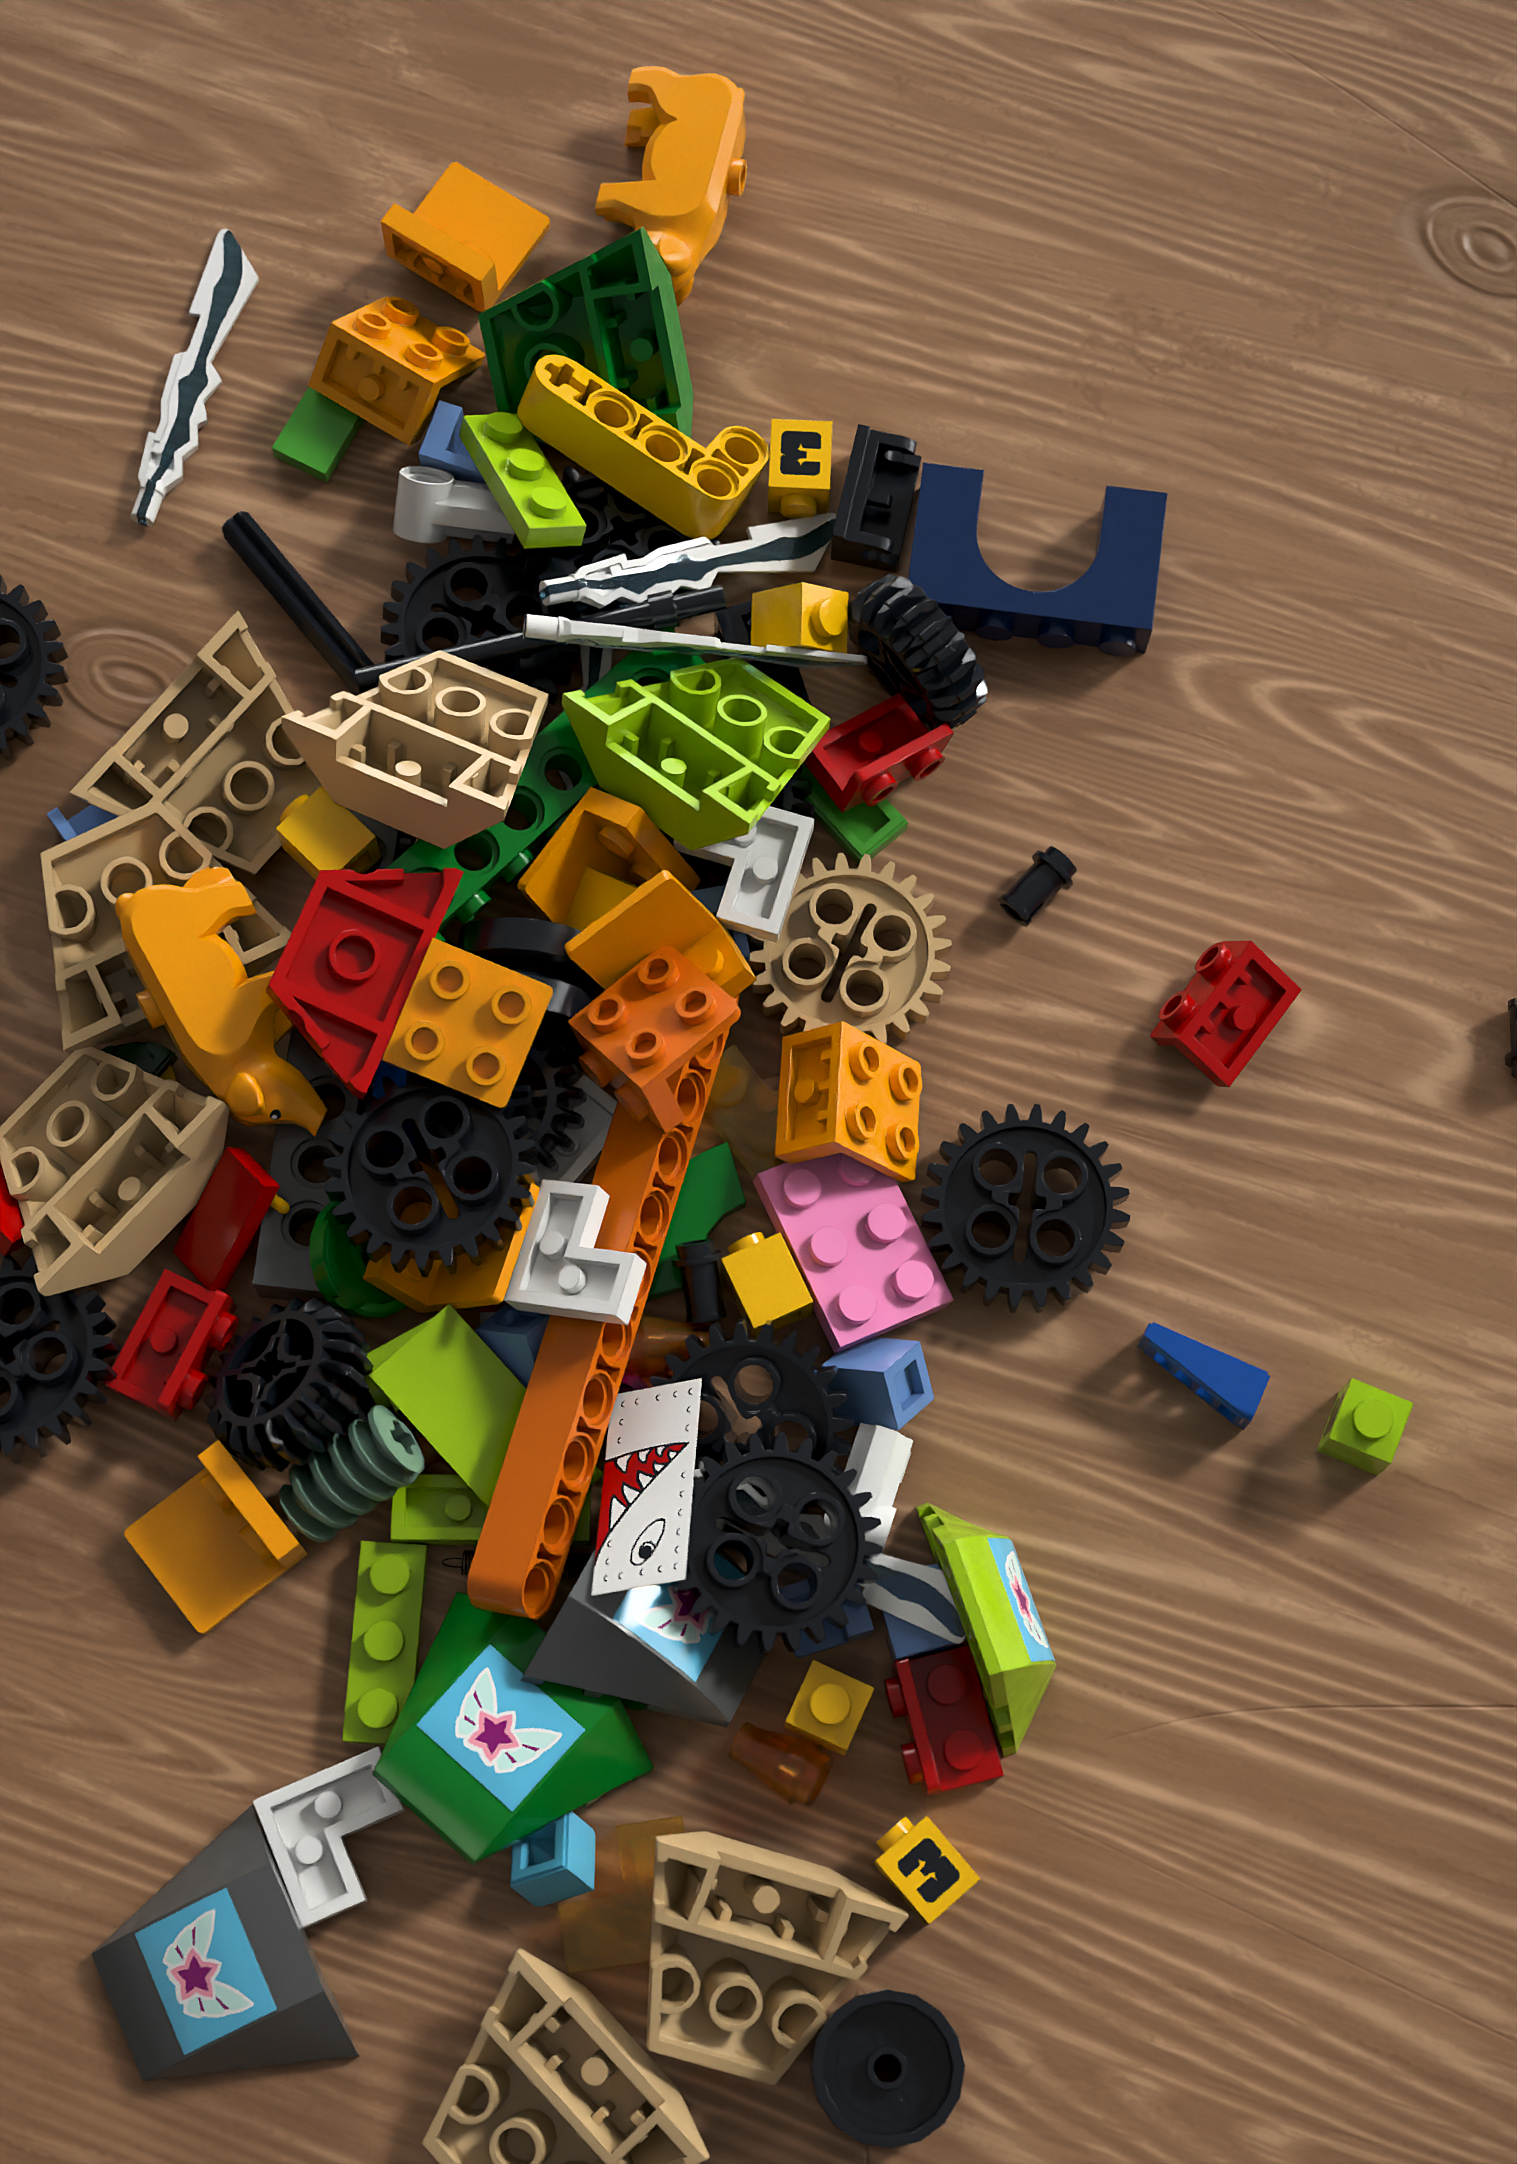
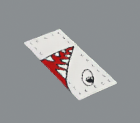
[592,1378,702,1596]

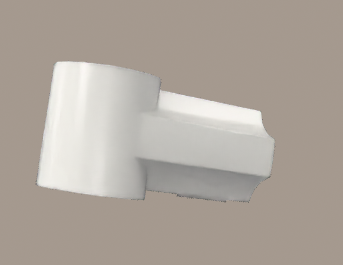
[393,466,515,544]
[817,1423,913,1554]

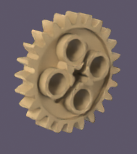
[747,853,952,1044]

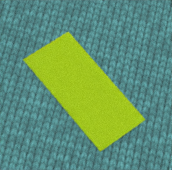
[369,1304,603,1508]

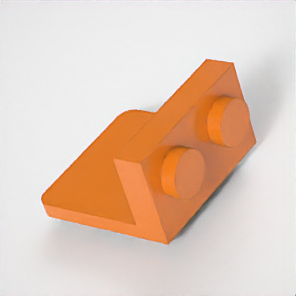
[567,945,741,1134]

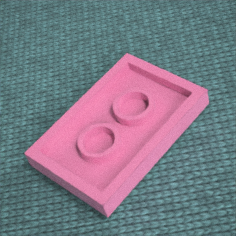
[753,1153,954,1354]

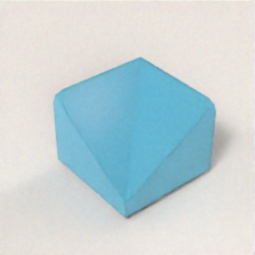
[510,1811,596,1907]

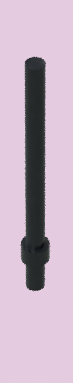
[355,584,727,693]

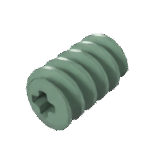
[279,1405,425,1543]

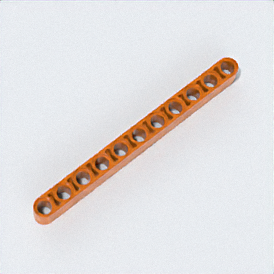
[467,992,741,1619]

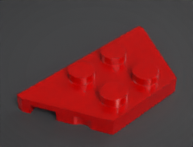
[265,868,464,1100]

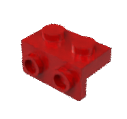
[804,693,954,813]
[103,1269,239,1422]

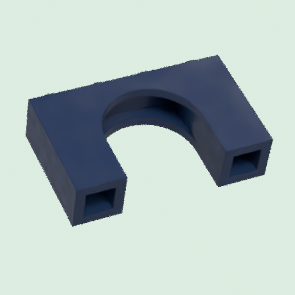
[908,462,1168,656]

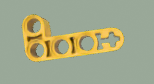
[517,354,770,540]

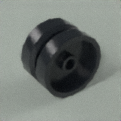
[458,917,594,1044]
[809,1989,965,2148]

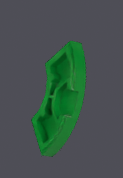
[646,1142,746,1301]

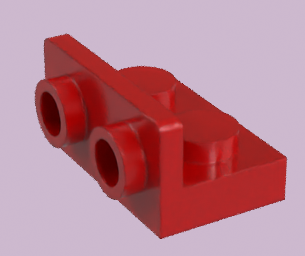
[1150,940,1302,1087]
[884,1645,1004,1797]

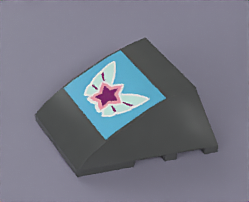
[521,1548,766,1727]
[91,1804,360,2081]

